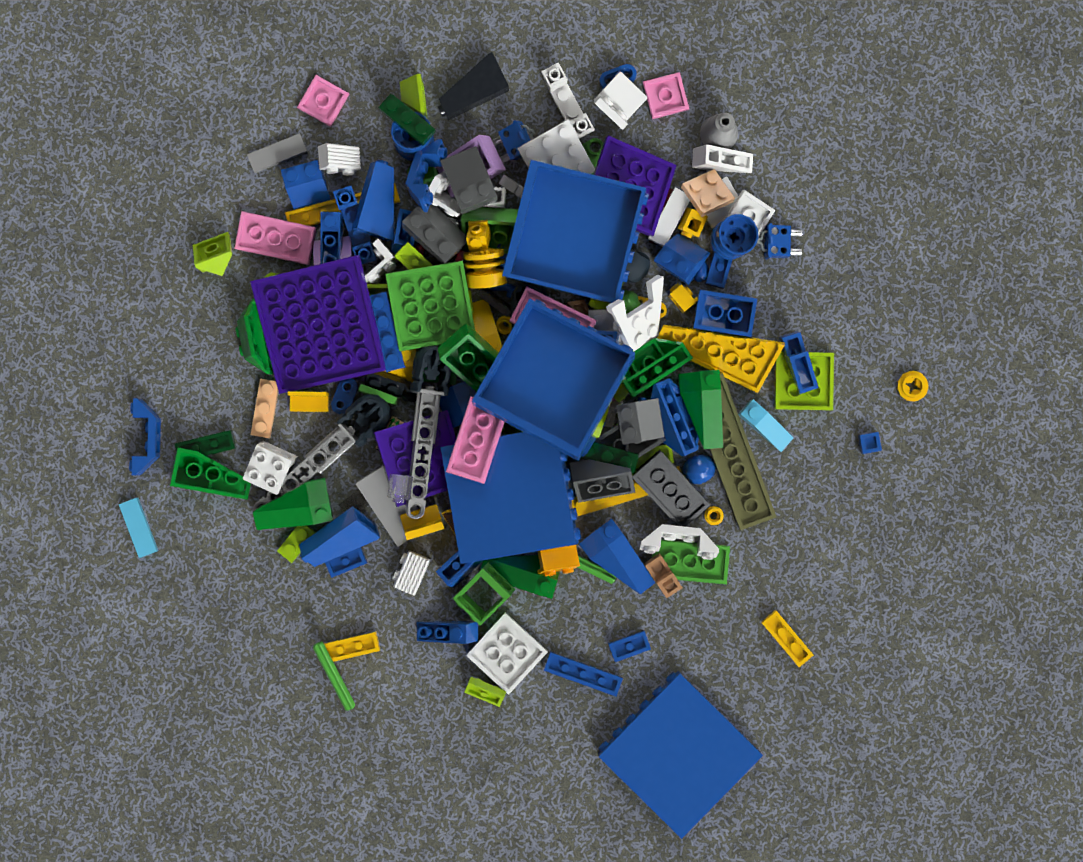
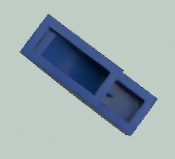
[778,331,818,394]

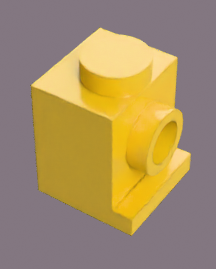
[677,207,708,239]
[466,220,491,251]
[668,283,698,313]

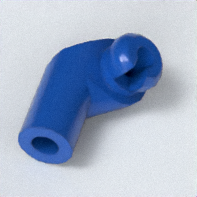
[490,283,516,298]

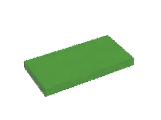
[651,540,730,584]

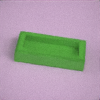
[359,384,398,405]

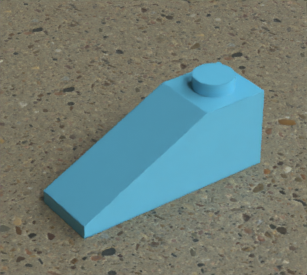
[738,400,793,452]

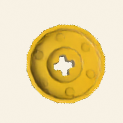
[463,247,507,288]

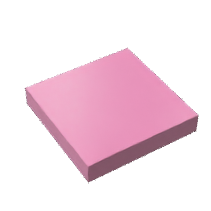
[643,72,689,119]
[297,75,350,127]

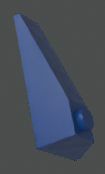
[579,519,655,594]

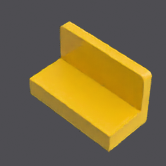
[287,391,329,412]
[400,504,444,540]

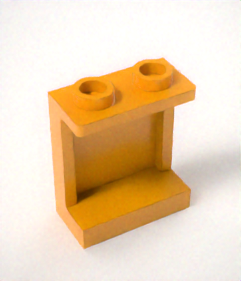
[537,545,580,576]

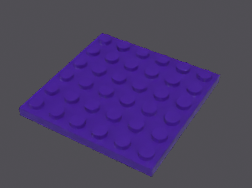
[250,255,386,394]

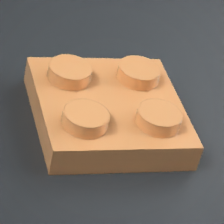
[681,169,735,217]

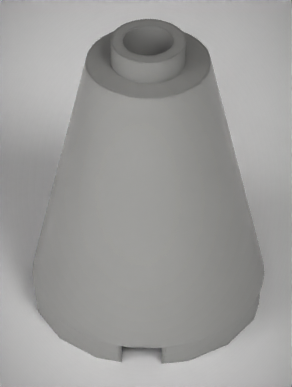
[700,113,738,149]

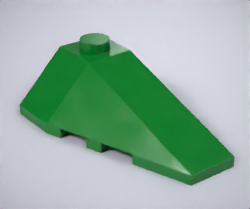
[678,370,723,449]
[168,448,251,500]
[253,478,333,530]
[480,555,560,599]

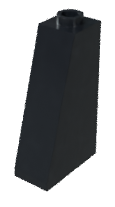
[438,52,509,121]

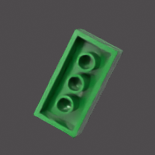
[438,323,499,392]

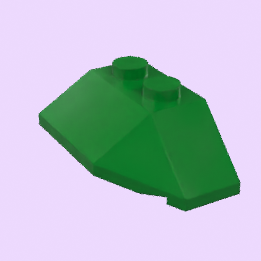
[235,298,274,375]
[622,338,693,398]

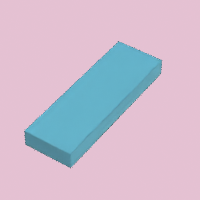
[119,498,158,558]

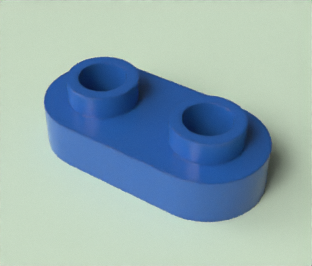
[599,64,637,89]
[331,378,358,414]

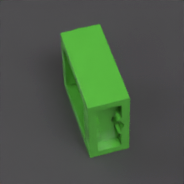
[453,563,515,625]

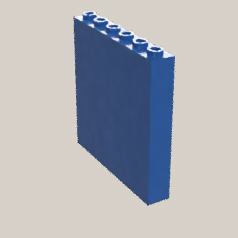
[502,160,649,303]
[472,299,635,461]
[441,432,581,564]
[598,671,763,839]

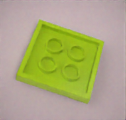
[774,352,834,411]

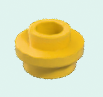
[496,316,512,334]
[704,506,724,525]

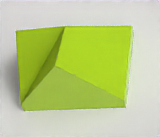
[399,74,428,119]
[193,232,232,276]

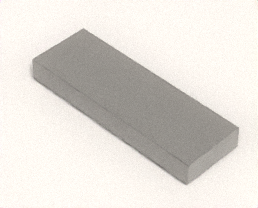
[247,133,308,173]

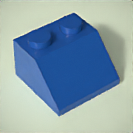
[281,160,331,210]
[654,233,710,286]
[440,381,476,428]

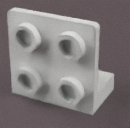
[594,72,647,130]
[429,171,462,217]
[365,239,398,284]
[243,441,298,495]

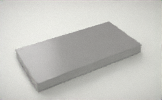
[355,465,419,547]

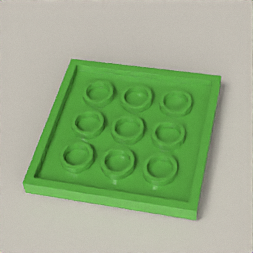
[386,261,475,351]

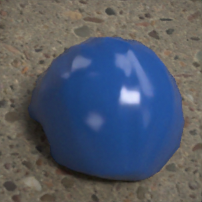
[683,454,716,484]

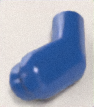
[694,262,708,282]

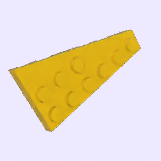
[657,325,785,393]

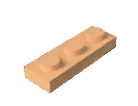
[250,379,278,438]

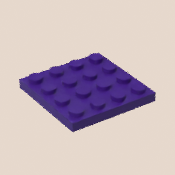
[593,135,677,236]
[373,410,456,507]

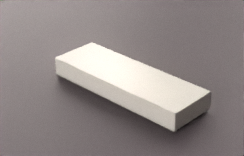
[648,187,690,247]

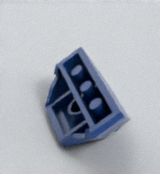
[651,378,699,457]

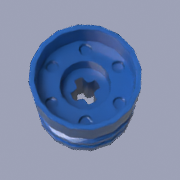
[391,112,434,161]
[710,214,758,260]

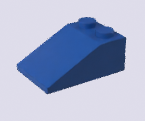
[693,290,757,337]

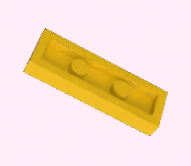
[761,610,814,667]
[324,631,380,662]

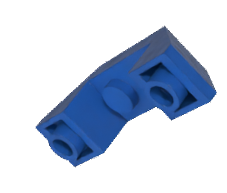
[405,139,447,212]
[333,185,377,265]
[129,398,161,476]

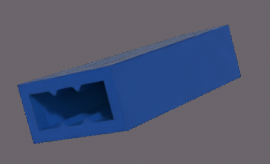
[352,160,394,241]
[299,506,380,567]

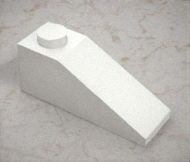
[692,144,753,173]

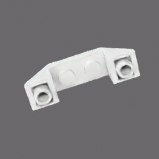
[542,62,595,139]
[639,524,719,560]

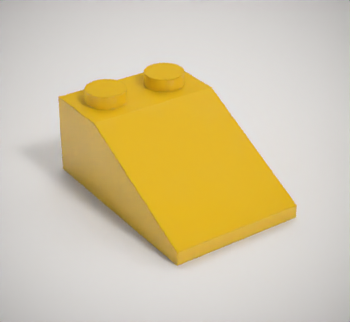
[472,298,502,352]

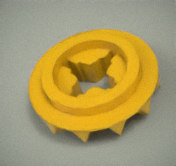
[897,371,928,401]

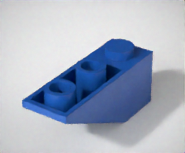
[320,212,343,264]
[417,621,478,644]

